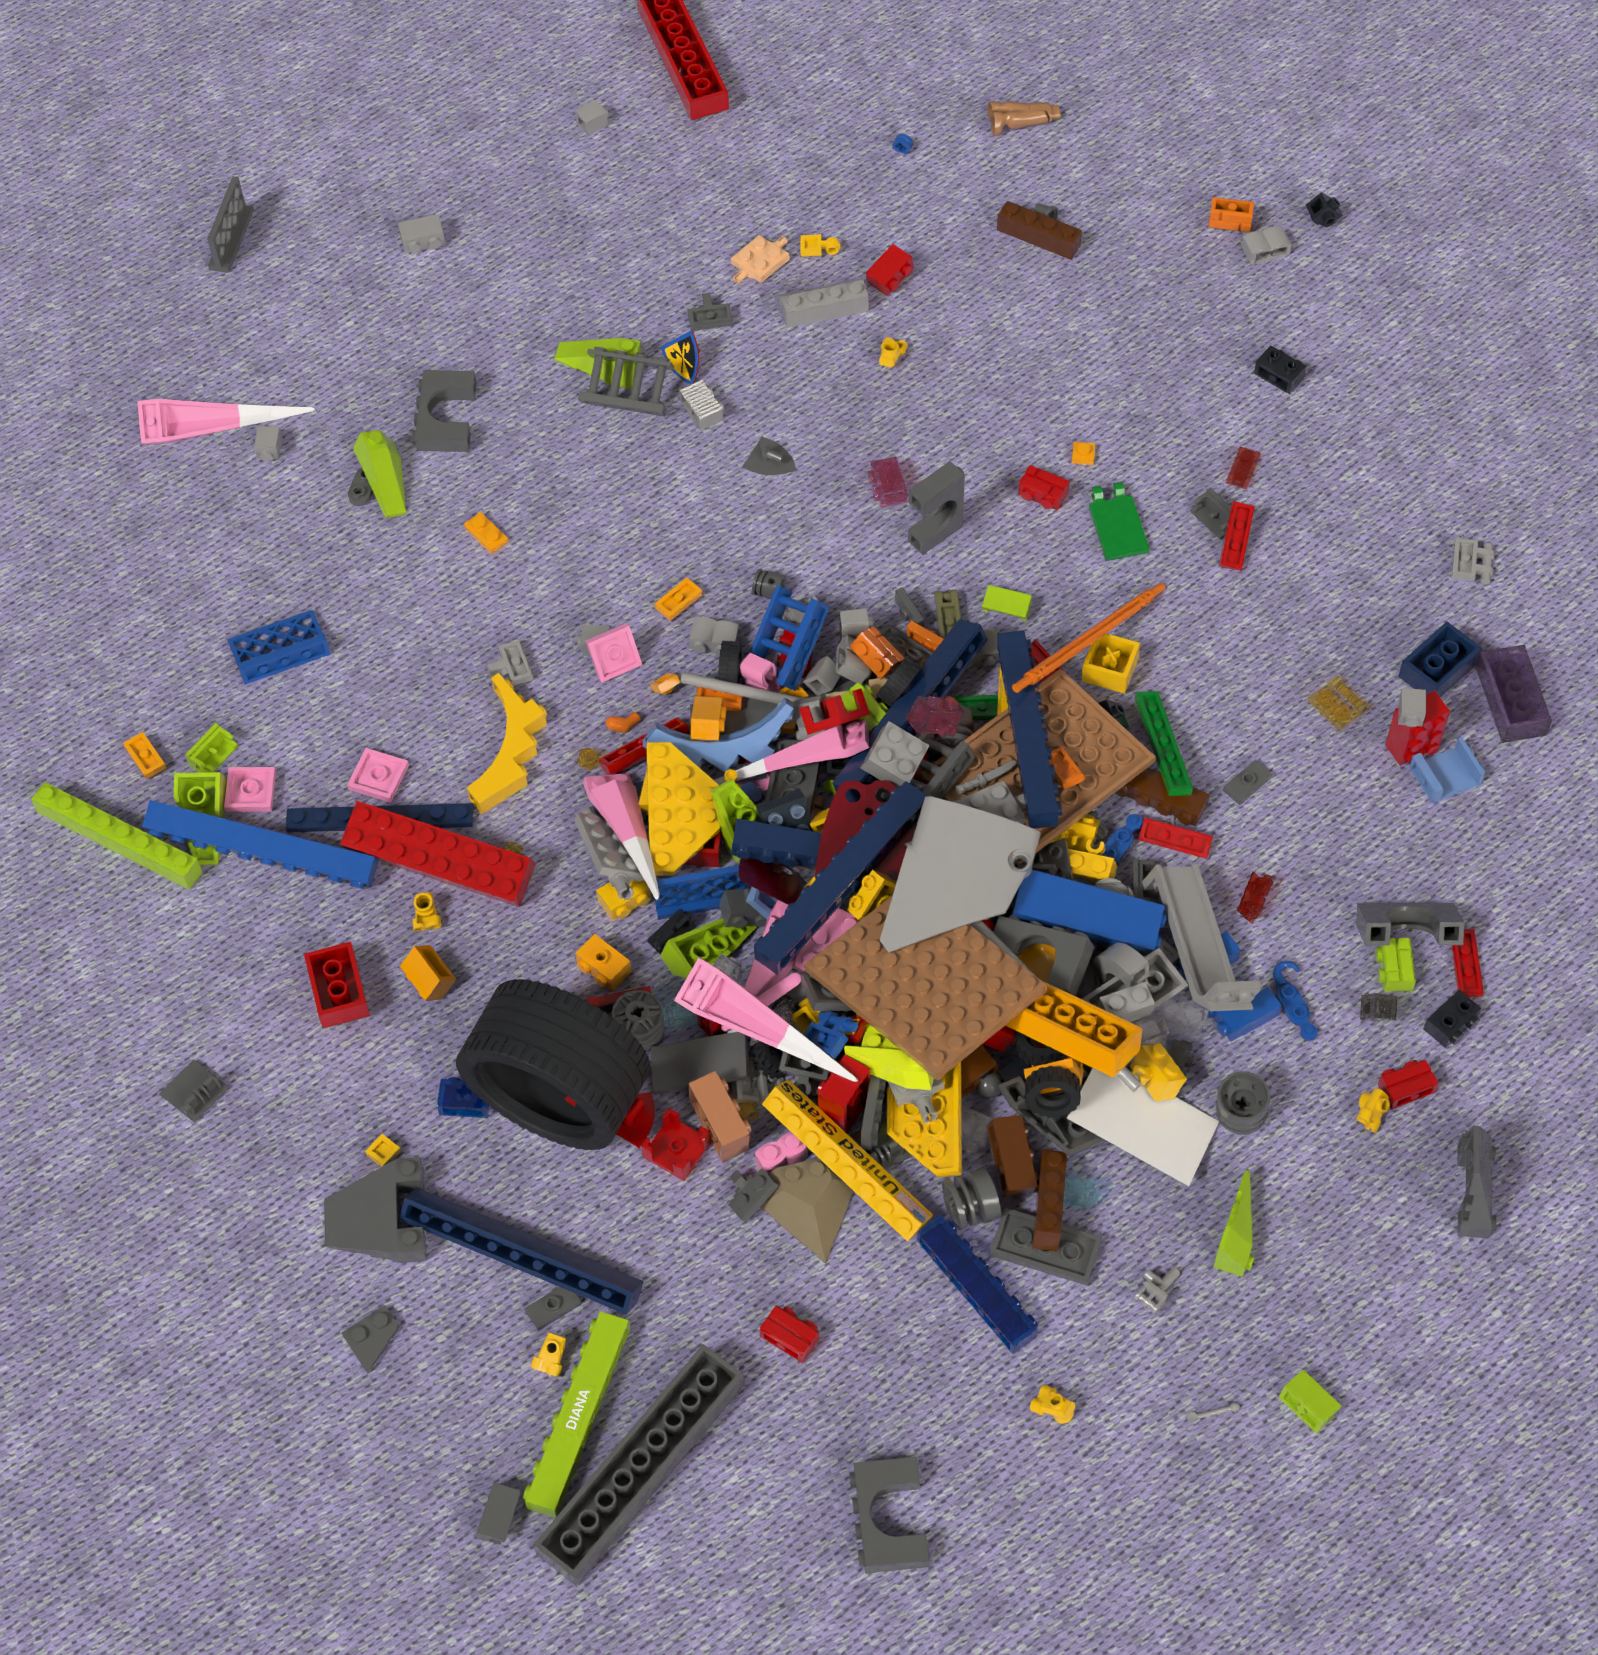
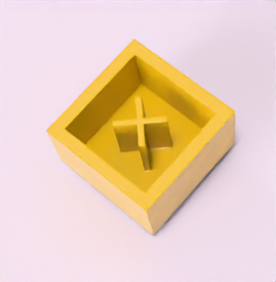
[1081,633,1140,694]

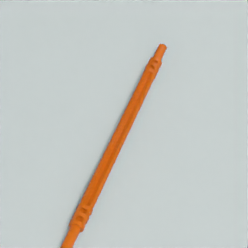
[1012,583,1165,693]

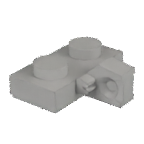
[487,640,534,686]

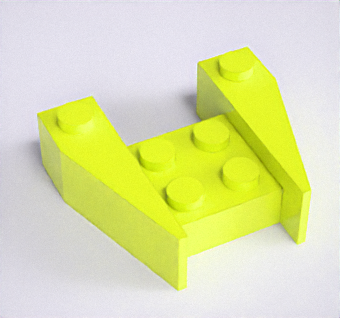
[844,1013,934,1090]

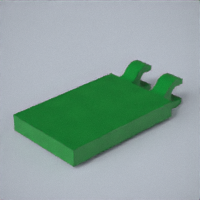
[1089,481,1149,561]

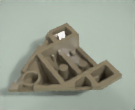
[760,1158,854,1264]

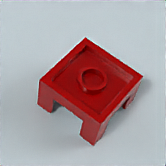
[799,688,870,735]
[641,1107,711,1181]

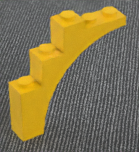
[467,673,547,814]

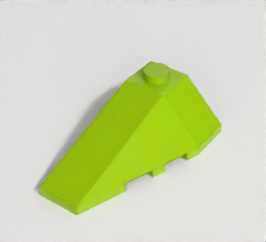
[554,338,642,389]
[353,430,406,518]
[173,772,227,865]
[711,779,761,863]
[660,918,757,979]
[1214,1170,1255,1277]

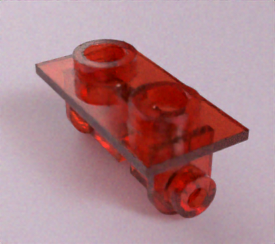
[1237,872,1274,924]

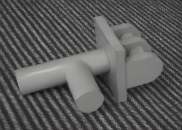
[1134,1267,1180,1315]

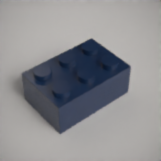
[1398,621,1482,697]

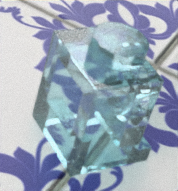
[663,999,698,1030]
[1063,1177,1099,1210]

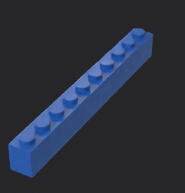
[142,800,379,889]

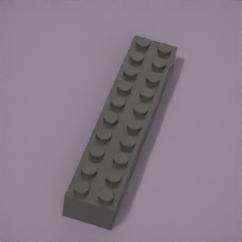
[533,1344,744,1587]

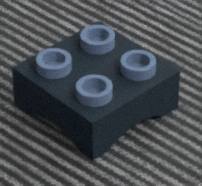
[755,788,813,831]

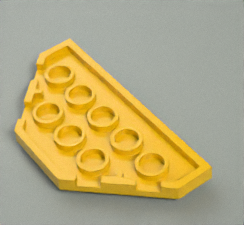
[646,742,720,876]
[887,1062,962,1178]

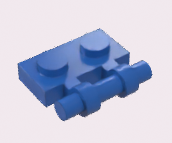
[803,1011,858,1059]

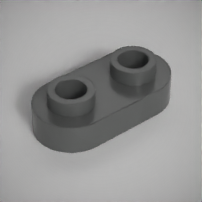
[348,468,373,506]

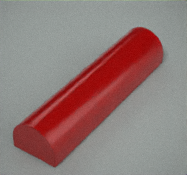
[598,717,690,775]

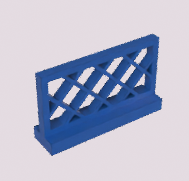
[227,609,331,685]
[654,865,749,920]

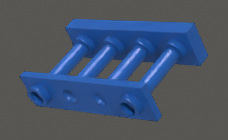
[748,585,830,691]

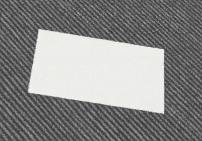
[1067,1068,1219,1186]

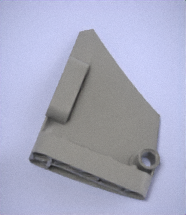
[880,796,1041,953]

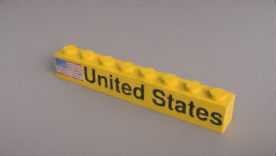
[762,1079,934,1242]

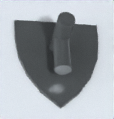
[742,436,796,475]

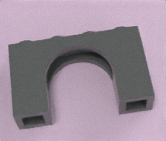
[412,370,477,452]
[908,461,965,555]
[1356,903,1464,946]
[993,916,1094,996]
[849,1456,929,1574]

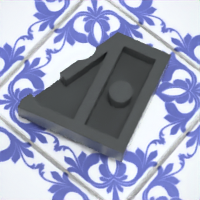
[342,1305,399,1374]

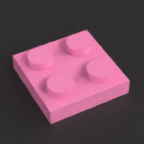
[586,623,642,683]
[347,748,409,803]
[224,767,276,812]

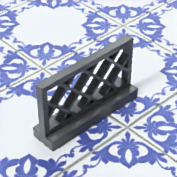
[207,176,254,273]

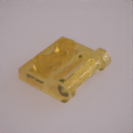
[1308,675,1370,731]

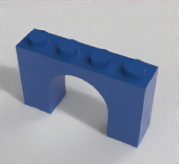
[1176,931,1282,1042]

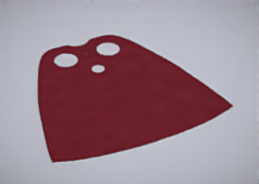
[815,780,916,885]
[738,858,808,905]

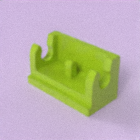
[982,585,1032,622]
[185,723,238,773]
[1279,1369,1342,1434]

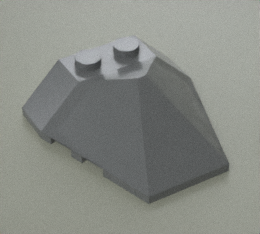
[998,1063,1107,1157]

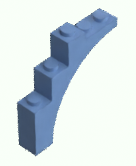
[643,697,794,772]

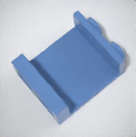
[1409,737,1485,803]

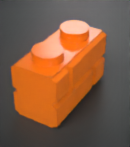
[1208,197,1254,232]
[850,627,905,680]

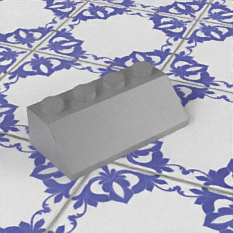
[776,278,869,328]
[1082,948,1189,1024]

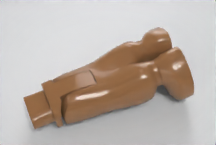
[987,101,1061,136]

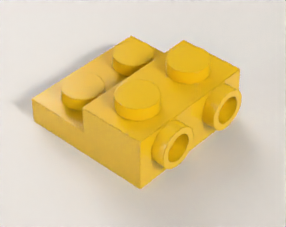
[847,870,897,920]

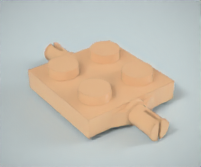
[730,235,790,284]

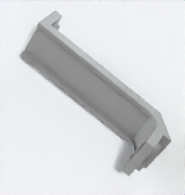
[1142,864,1262,1011]

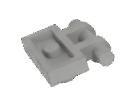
[1451,537,1494,585]

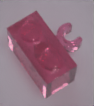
[867,457,907,508]
[906,696,965,737]

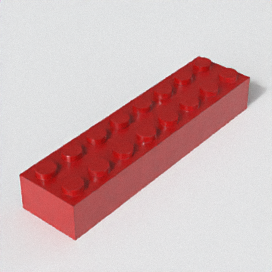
[637,0,729,120]
[340,801,536,907]

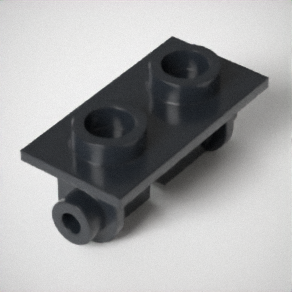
[646,909,696,955]

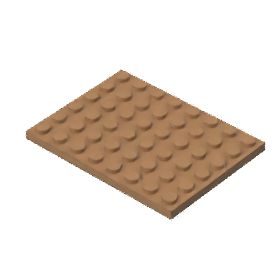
[920,669,1156,864]
[804,895,1047,1081]

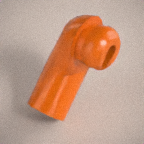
[605,712,641,733]

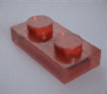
[1226,447,1261,490]

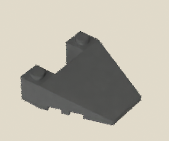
[1457,1125,1497,1238]
[324,1157,427,1263]

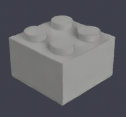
[860,721,929,787]

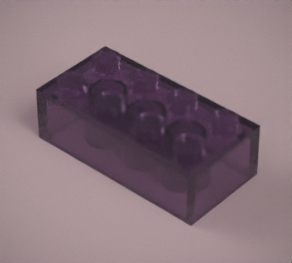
[1475,645,1552,743]

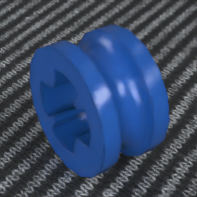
[892,134,913,154]

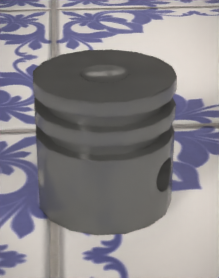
[752,569,786,599]

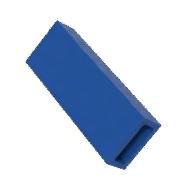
[1011,867,1167,956]

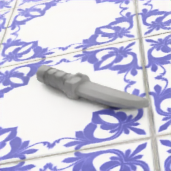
[956,760,1016,795]

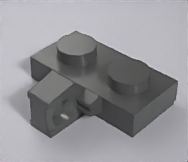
[688,293,733,331]
[728,1168,779,1223]

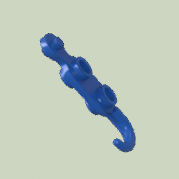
[1101,814,1143,864]
[1273,961,1318,1041]

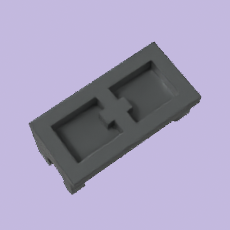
[1190,488,1231,540]
[1132,859,1158,904]
[475,1482,521,1545]

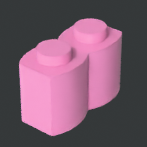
[740,653,781,692]
[755,1132,808,1173]

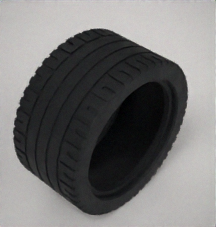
[456,979,651,1150]

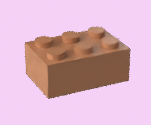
[689,1071,751,1163]

